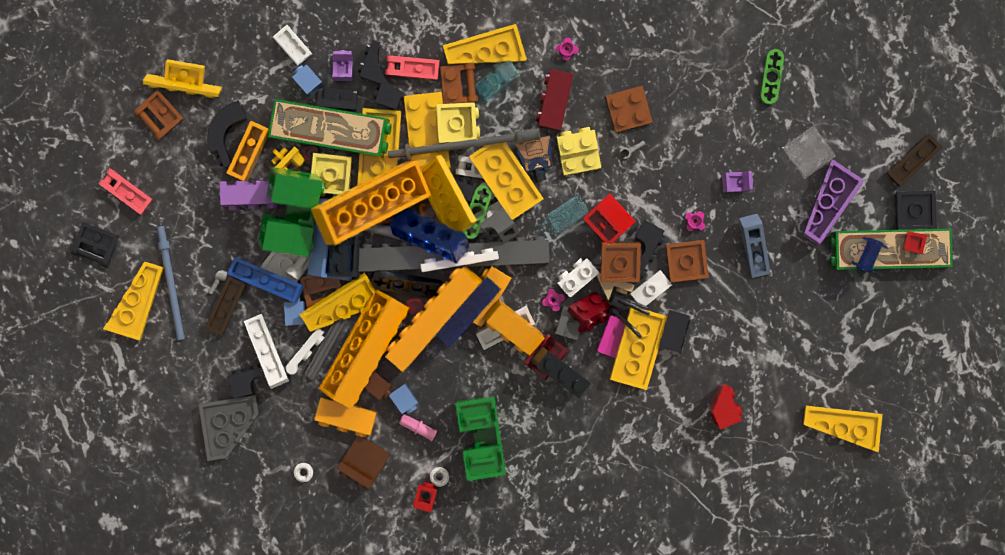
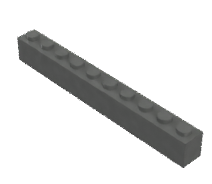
[358,236,550,272]

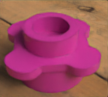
[556,38,579,61]
[685,211,705,231]
[542,289,565,311]

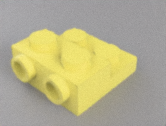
[436,103,480,143]
[556,127,601,176]
[311,153,352,197]

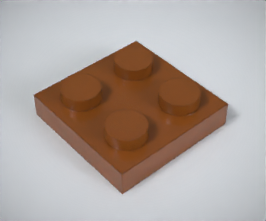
[605,86,653,133]
[666,240,709,283]
[600,243,641,282]

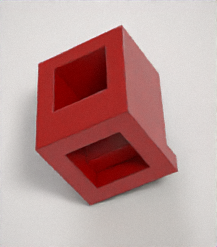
[412,481,437,512]

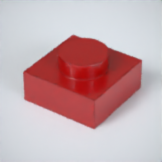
[902,231,927,254]

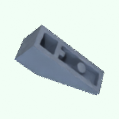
[739,214,771,278]

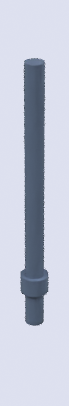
[157,226,185,340]

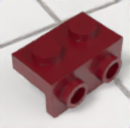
[567,292,611,333]
[524,334,569,381]

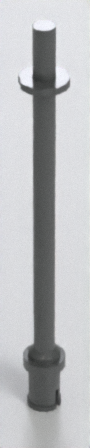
[388,128,541,161]

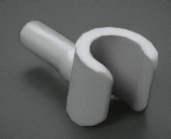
[620,141,646,159]
[209,270,228,294]

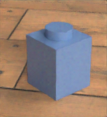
[292,64,323,96]
[284,298,306,326]
[389,383,418,414]

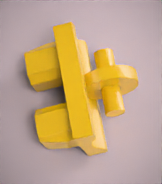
[271,147,305,170]

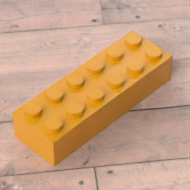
[311,160,431,245]
[385,266,483,372]
[319,289,409,409]

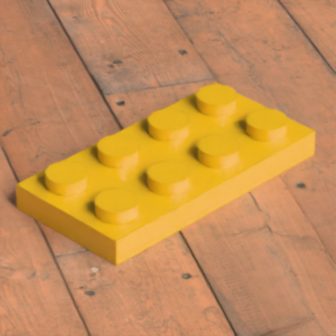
[404,92,451,170]
[357,108,401,185]
[469,143,544,220]
[421,155,477,241]
[609,308,667,390]

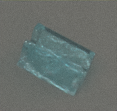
[546,194,589,234]

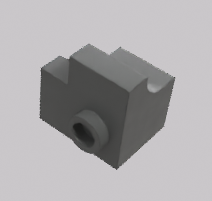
[480,208,520,243]
[552,306,580,340]

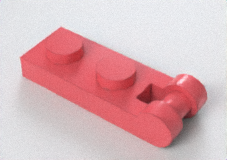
[385,56,440,80]
[98,168,153,215]

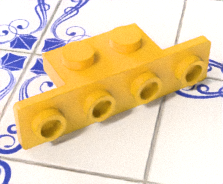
[143,59,222,98]

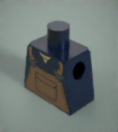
[514,135,552,182]

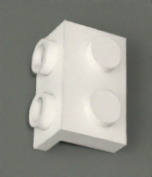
[557,259,599,297]

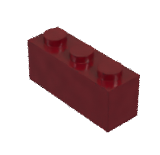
[536,69,573,132]

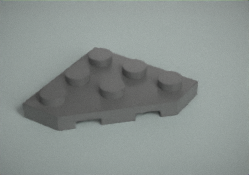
[198,395,259,461]

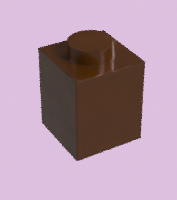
[364,370,393,400]

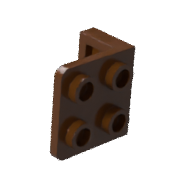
[337,436,390,489]

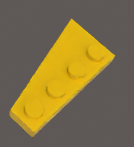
[443,24,527,65]
[103,262,164,341]
[299,273,375,332]
[803,406,883,453]

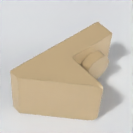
[596,273,634,300]

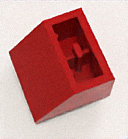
[582,194,636,243]
[709,383,743,430]

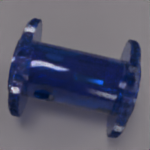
[852,237,888,274]

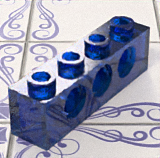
[390,209,469,264]
[436,277,501,348]

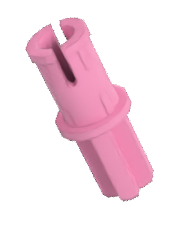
[399,414,437,442]

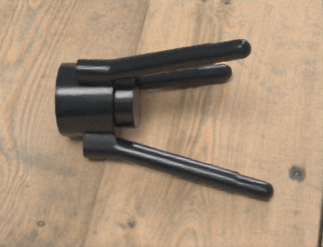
[610,293,650,338]

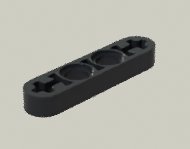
[371,270,444,298]

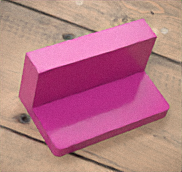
[596,315,625,358]

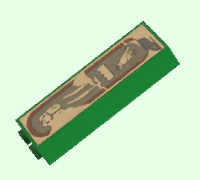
[268,99,392,158]
[830,229,953,270]

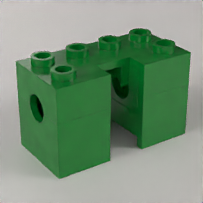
[258,167,325,257]
[456,395,506,481]

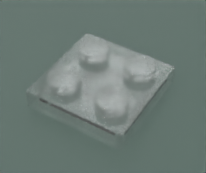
[782,125,836,179]

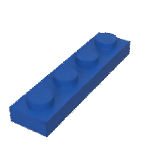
[227,257,304,304]

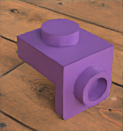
[332,50,353,81]
[722,171,753,192]

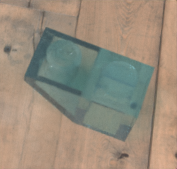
[475,60,520,101]

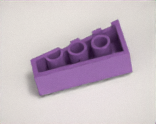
[803,159,865,246]
[220,181,287,210]

